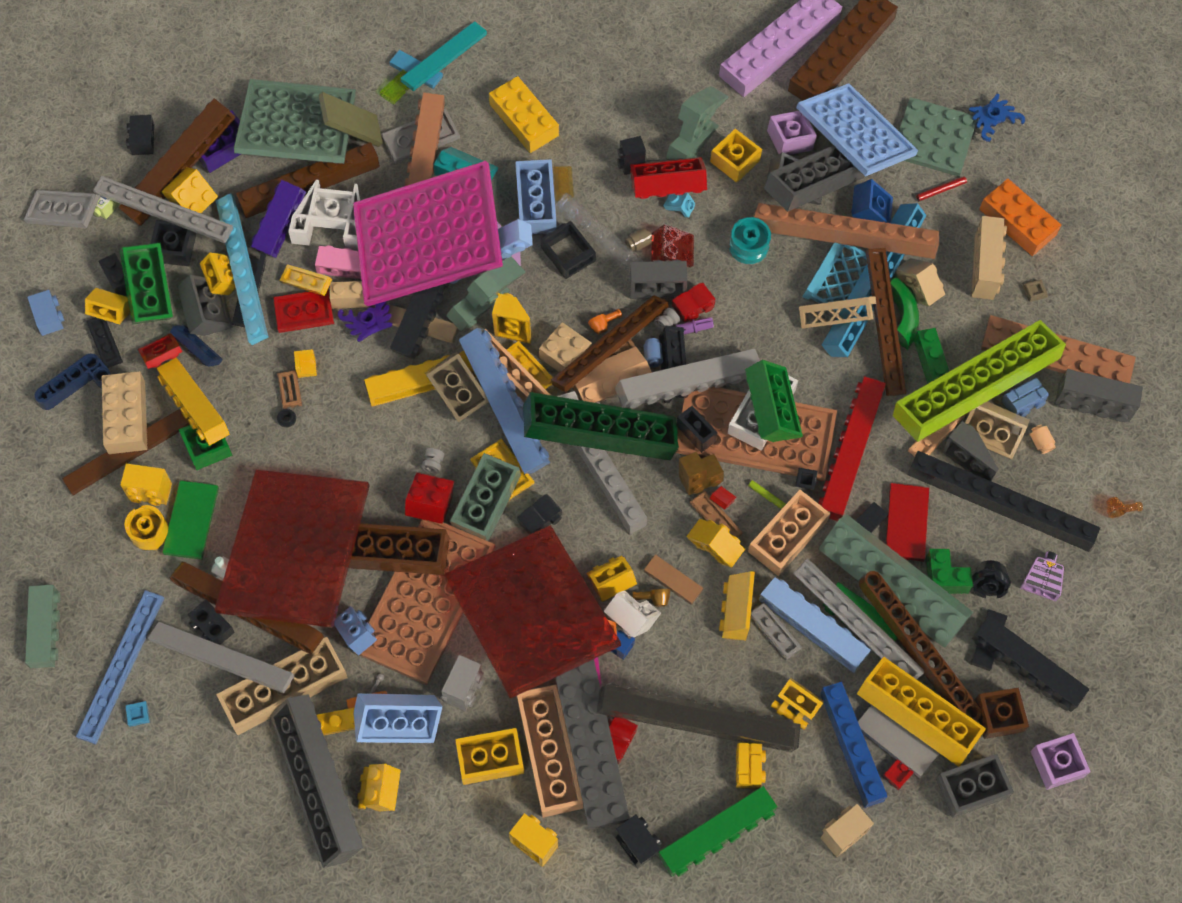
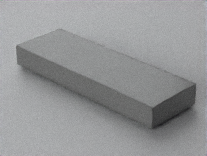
[750,602,802,660]

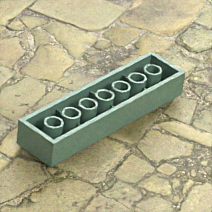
[818,514,973,648]

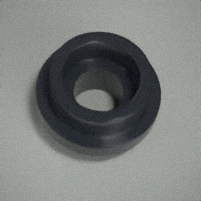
[277,409,296,427]

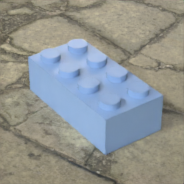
[516,159,556,234]

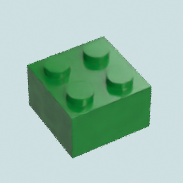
[179,425,233,470]

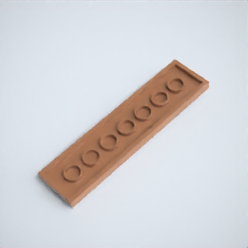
[981,315,1136,383]

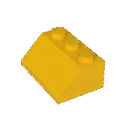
[492,293,532,344]
[719,571,755,641]

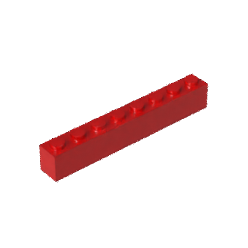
[818,376,886,522]

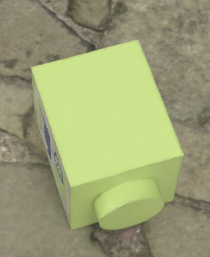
[93,195,120,219]

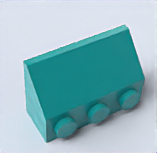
[433,147,499,181]

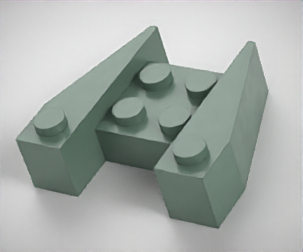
[666,86,729,160]
[446,256,525,332]

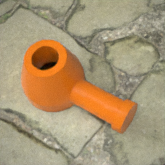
[588,309,622,334]

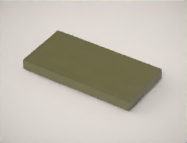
[319,92,383,147]

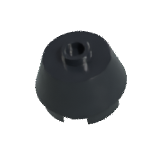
[972,560,1011,599]

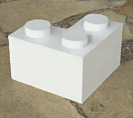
[604,590,661,638]

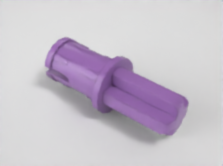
[676,317,714,335]

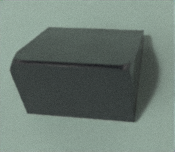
[795,468,818,490]

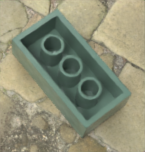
[450,453,521,542]

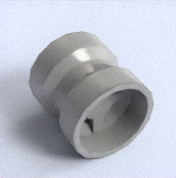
[654,308,680,331]
[421,448,444,474]

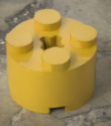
[124,505,169,550]

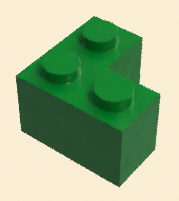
[926,549,973,594]

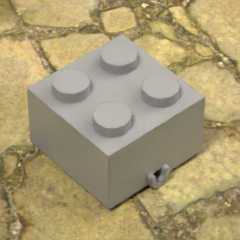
[440,655,485,711]

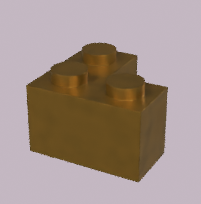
[679,451,724,495]

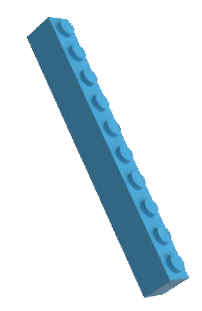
[822,203,927,357]

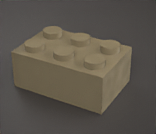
[425,352,489,422]

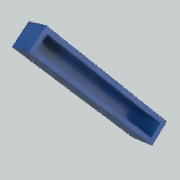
[820,682,888,808]

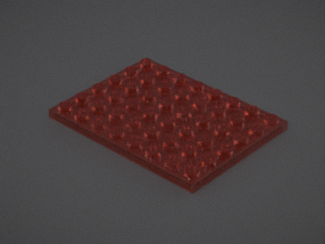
[214,470,370,628]
[444,525,621,699]

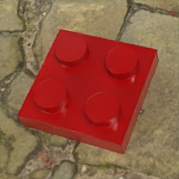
[138,333,182,369]

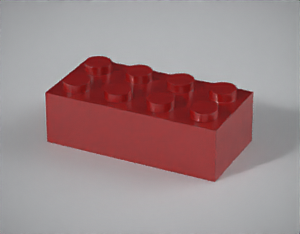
[630,157,707,199]

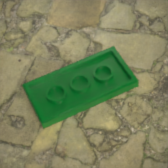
[162,481,219,560]

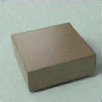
[1023,280,1048,302]

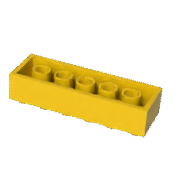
[857,657,986,767]

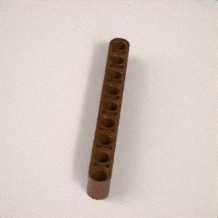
[169,561,324,654]
[859,571,981,721]

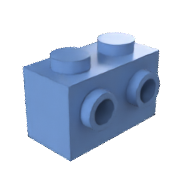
[332,606,377,655]

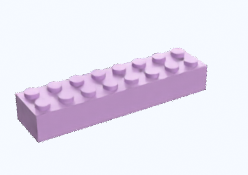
[719,0,842,97]

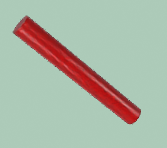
[916,176,967,201]

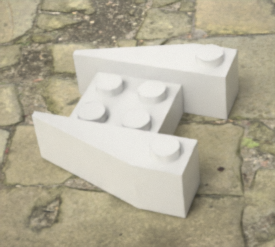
[289,180,360,251]

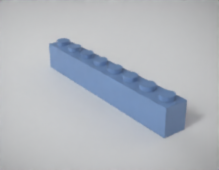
[459,328,550,474]

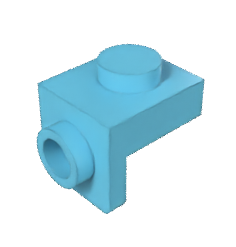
[663,193,695,218]

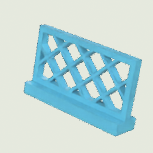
[802,242,867,312]

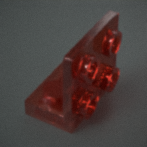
[651,224,694,268]

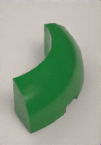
[890,277,919,350]

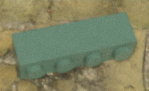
[25,585,61,669]

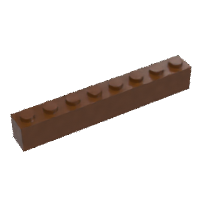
[119,98,236,226]
[236,142,380,218]

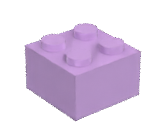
[767,111,817,155]
[1030,733,1091,790]

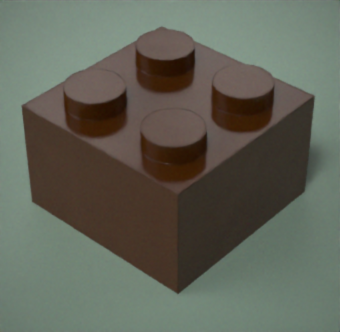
[974,687,1029,739]

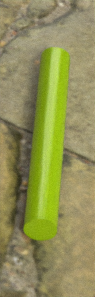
[748,480,786,509]

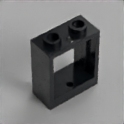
[541,221,596,279]

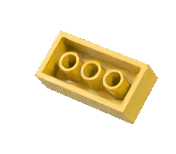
[489,76,559,153]

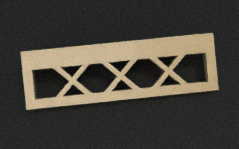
[799,296,876,329]

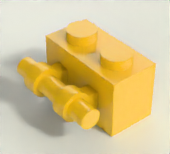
[586,555,637,602]
[771,678,824,730]
[357,764,401,812]

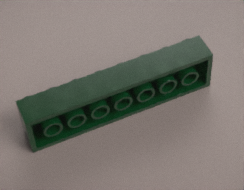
[523,392,679,461]

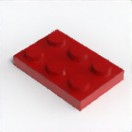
[273,288,334,333]

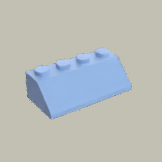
[354,693,442,743]

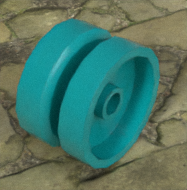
[729,217,771,264]

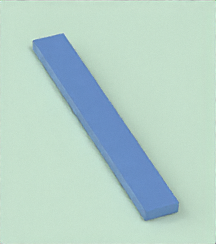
[76,590,164,745]

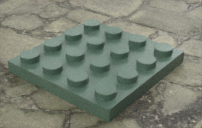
[899,97,977,177]

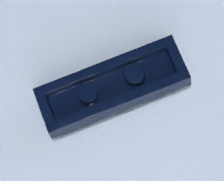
[170,325,223,367]

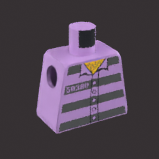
[1020,551,1064,601]

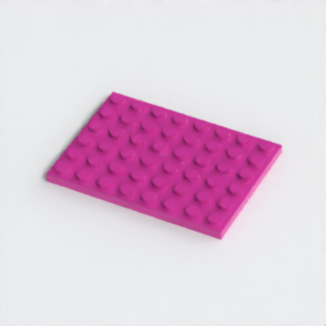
[353,161,503,306]

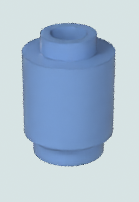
[643,338,663,368]

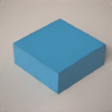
[126,701,150,727]

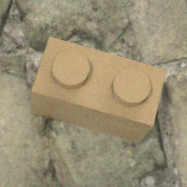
[330,281,369,309]

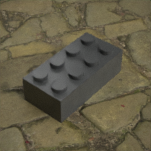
[1055,369,1143,422]

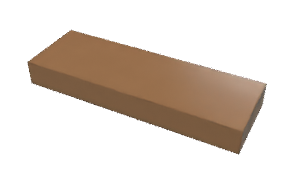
[690,490,743,538]
[644,554,703,605]

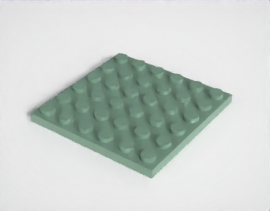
[234,79,356,164]

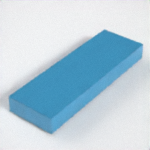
[390,50,443,89]

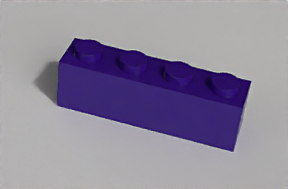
[251,180,306,258]

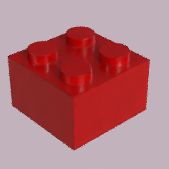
[405,472,454,524]

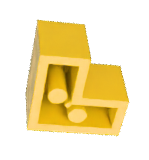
[686,519,745,568]

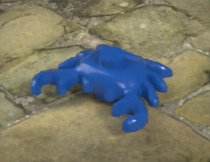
[969,94,1025,142]

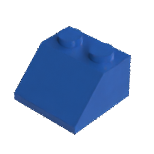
[851,179,893,223]

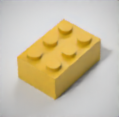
[455,728,524,785]

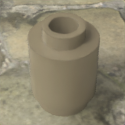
[625,228,653,252]

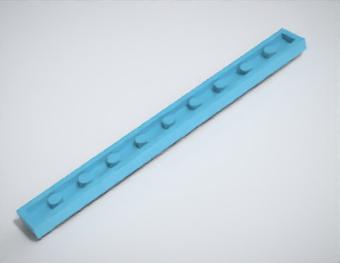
[215,193,269,345]

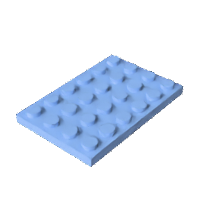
[796,83,918,177]

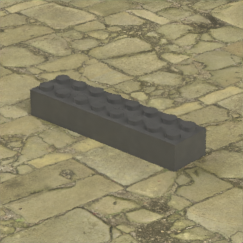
[553,656,630,831]
[270,694,363,868]

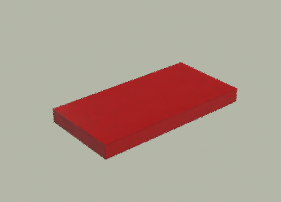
[886,483,929,562]

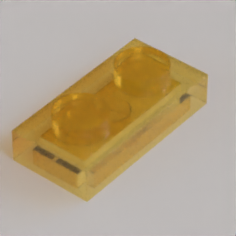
[554,166,574,201]

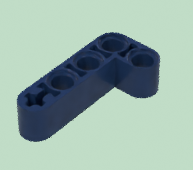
[34,353,111,410]

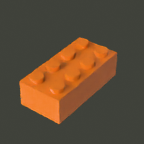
[979,179,1061,256]

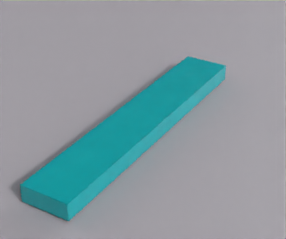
[401,21,487,92]

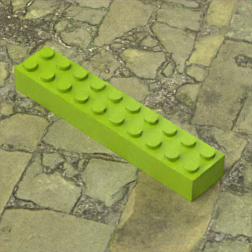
[892,320,1066,442]

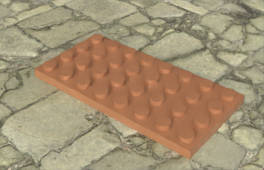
[676,387,837,482]
[354,519,495,685]

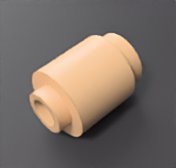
[1030,424,1056,454]

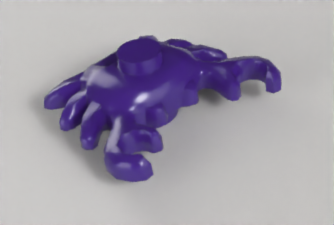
[338,301,393,342]

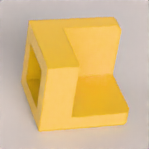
[294,350,317,378]

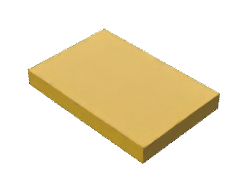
[470,438,534,500]

